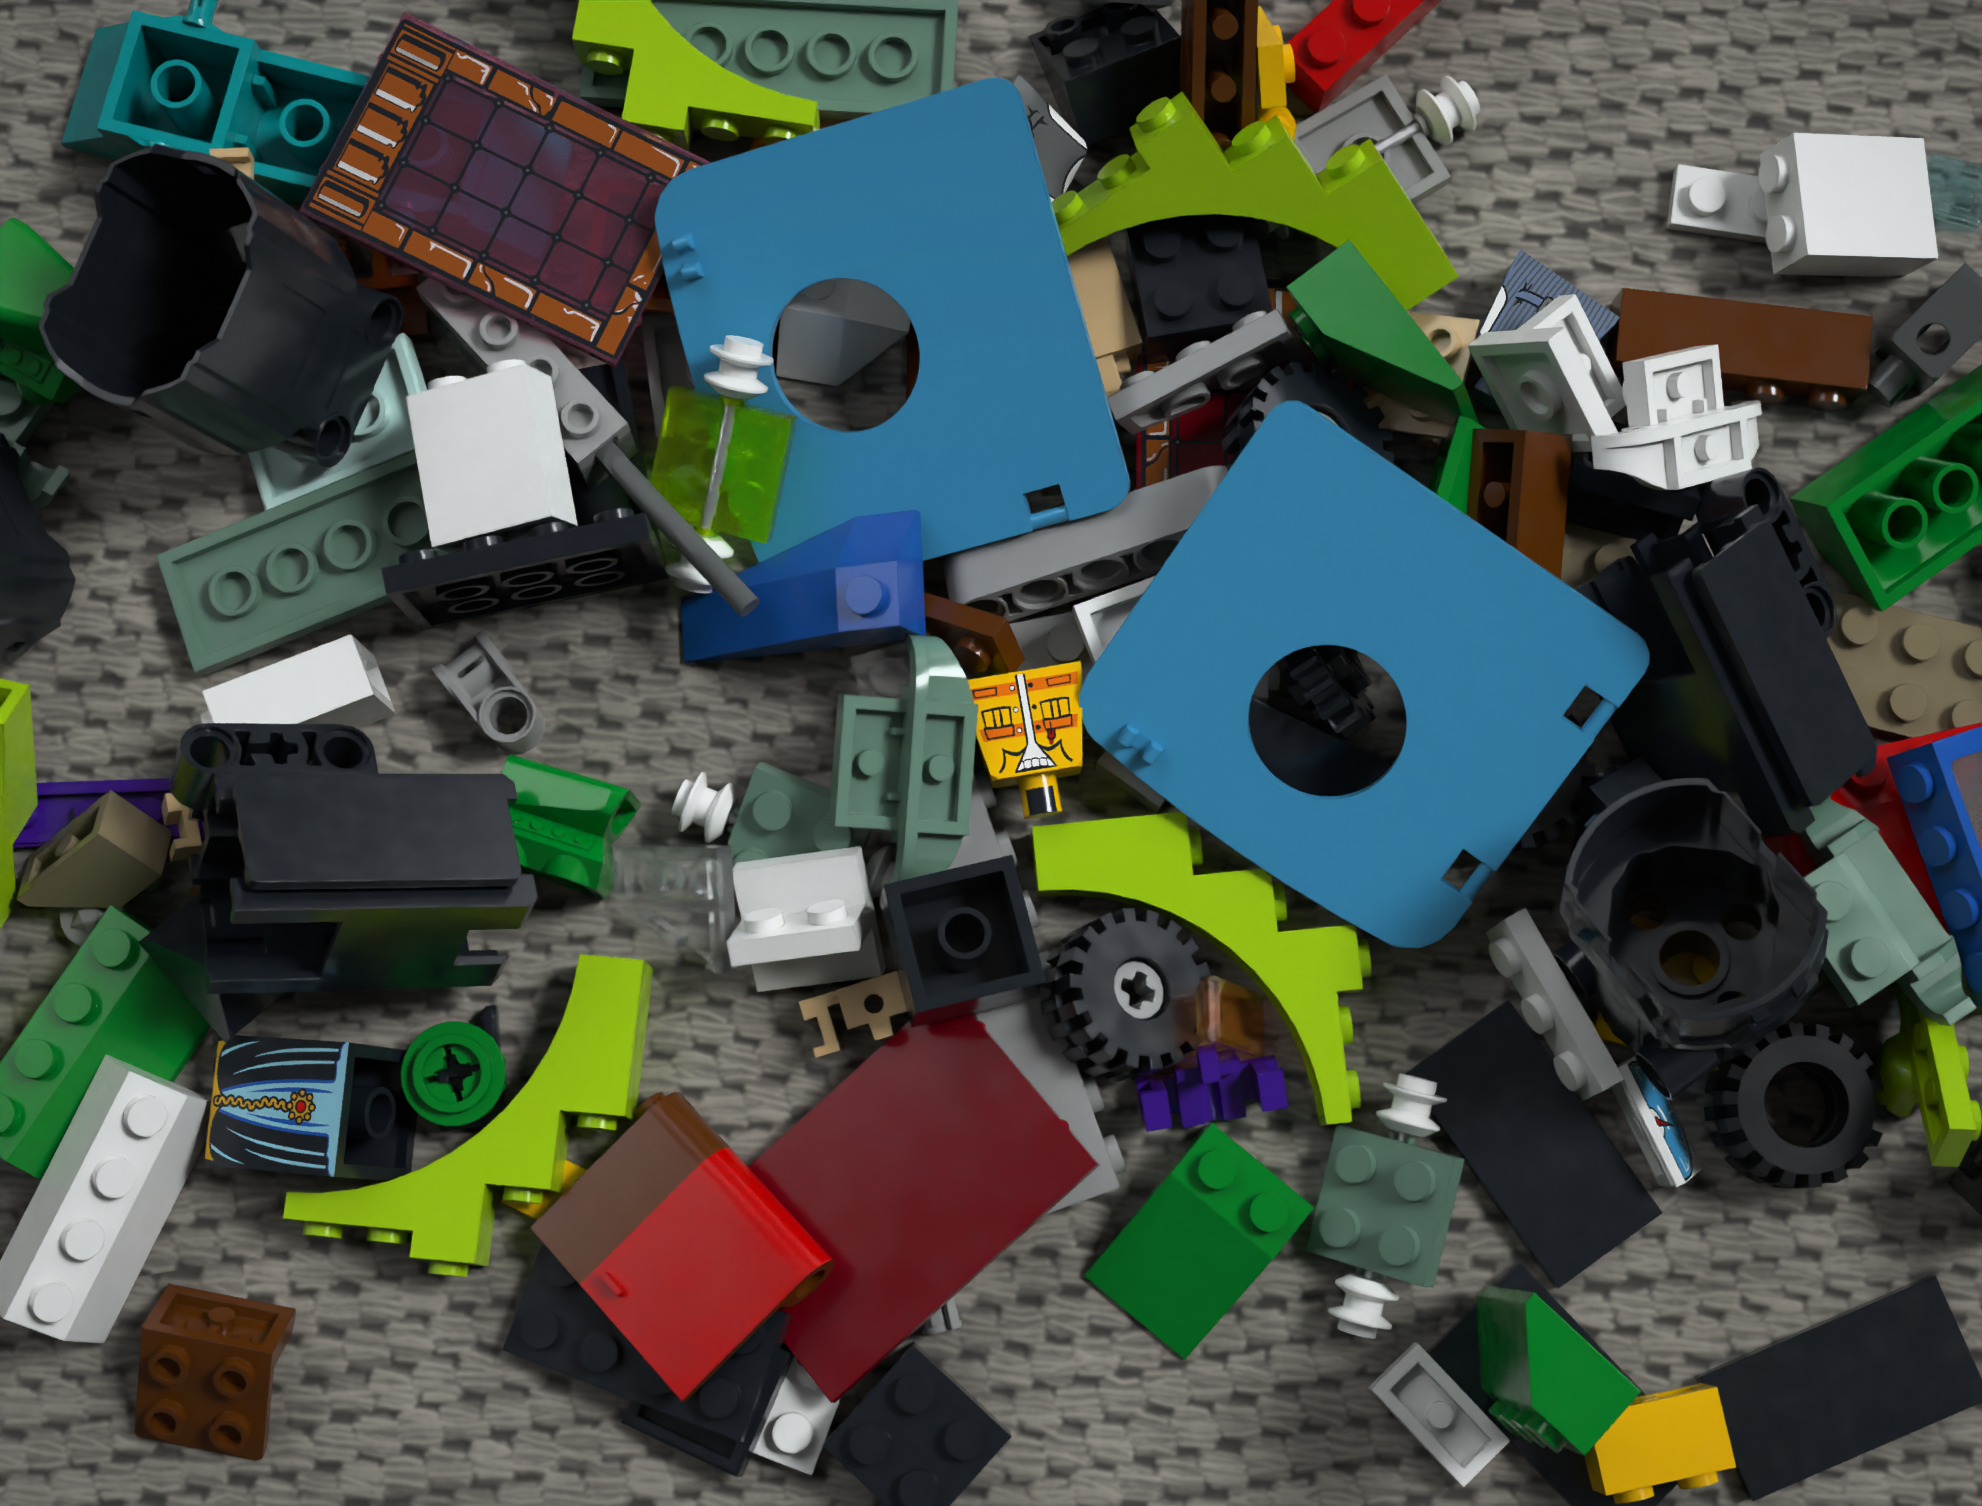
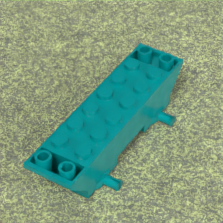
[61,0,575,265]

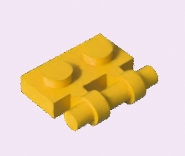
[1254,6,1297,140]

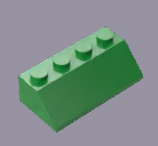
[1789,364,1982,612]
[0,905,212,1180]
[1476,1286,1641,1456]

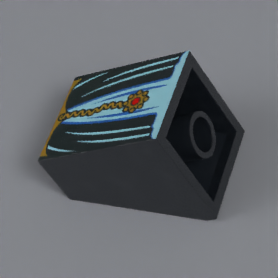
[204,1035,417,1181]

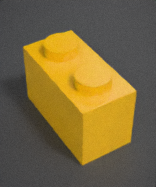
[1585,1383,1736,1504]

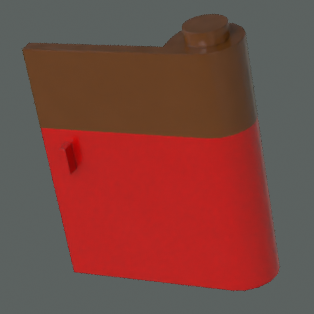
[530,1092,835,1402]

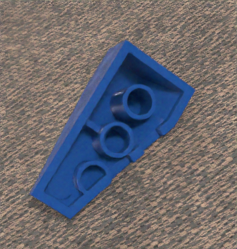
[681,510,926,663]

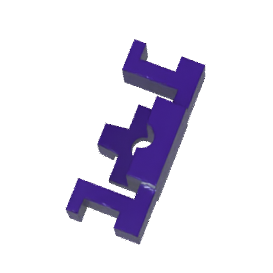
[1135,1043,1288,1132]

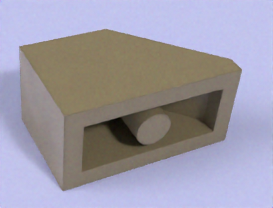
[17,790,172,908]

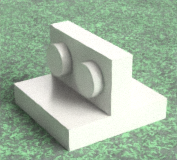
[1468,294,1626,452]
[726,846,886,992]

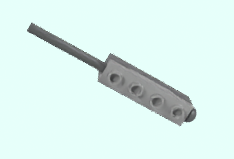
[416,249,760,617]

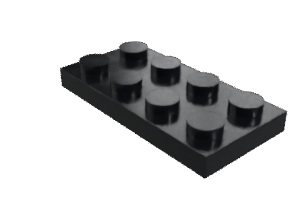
[502,1242,793,1442]

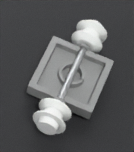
[1255,74,1480,239]

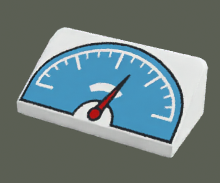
[1611,1056,1702,1187]

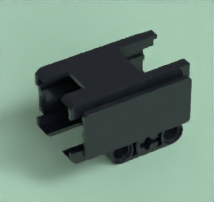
[1573,467,1877,838]
[169,723,538,994]

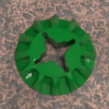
[401,1021,507,1126]

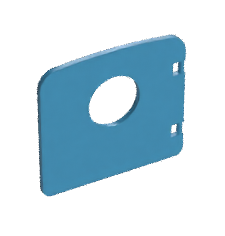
[655,77,1130,563]
[1079,400,1650,948]

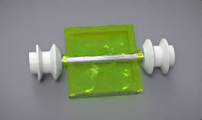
[650,335,798,594]

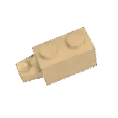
[1067,236,1143,413]

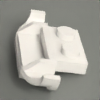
[1590,344,1762,490]

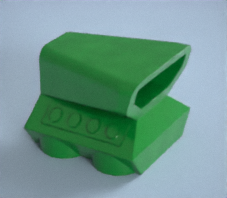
[0,218,80,404]
[501,754,641,899]

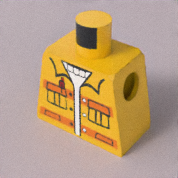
[968,661,1082,819]

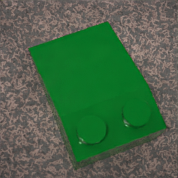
[1287,240,1479,425]
[1084,1123,1315,1360]

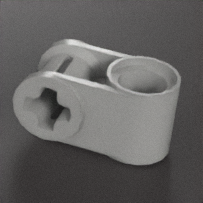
[432,630,546,754]

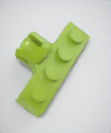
[1870,981,1982,1167]

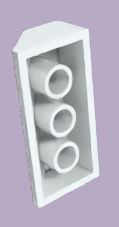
[0,1054,212,1343]

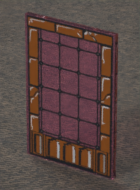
[299,12,711,368]

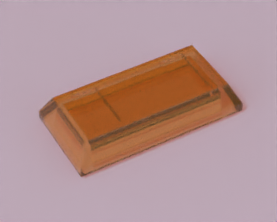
[1196,976,1264,1058]

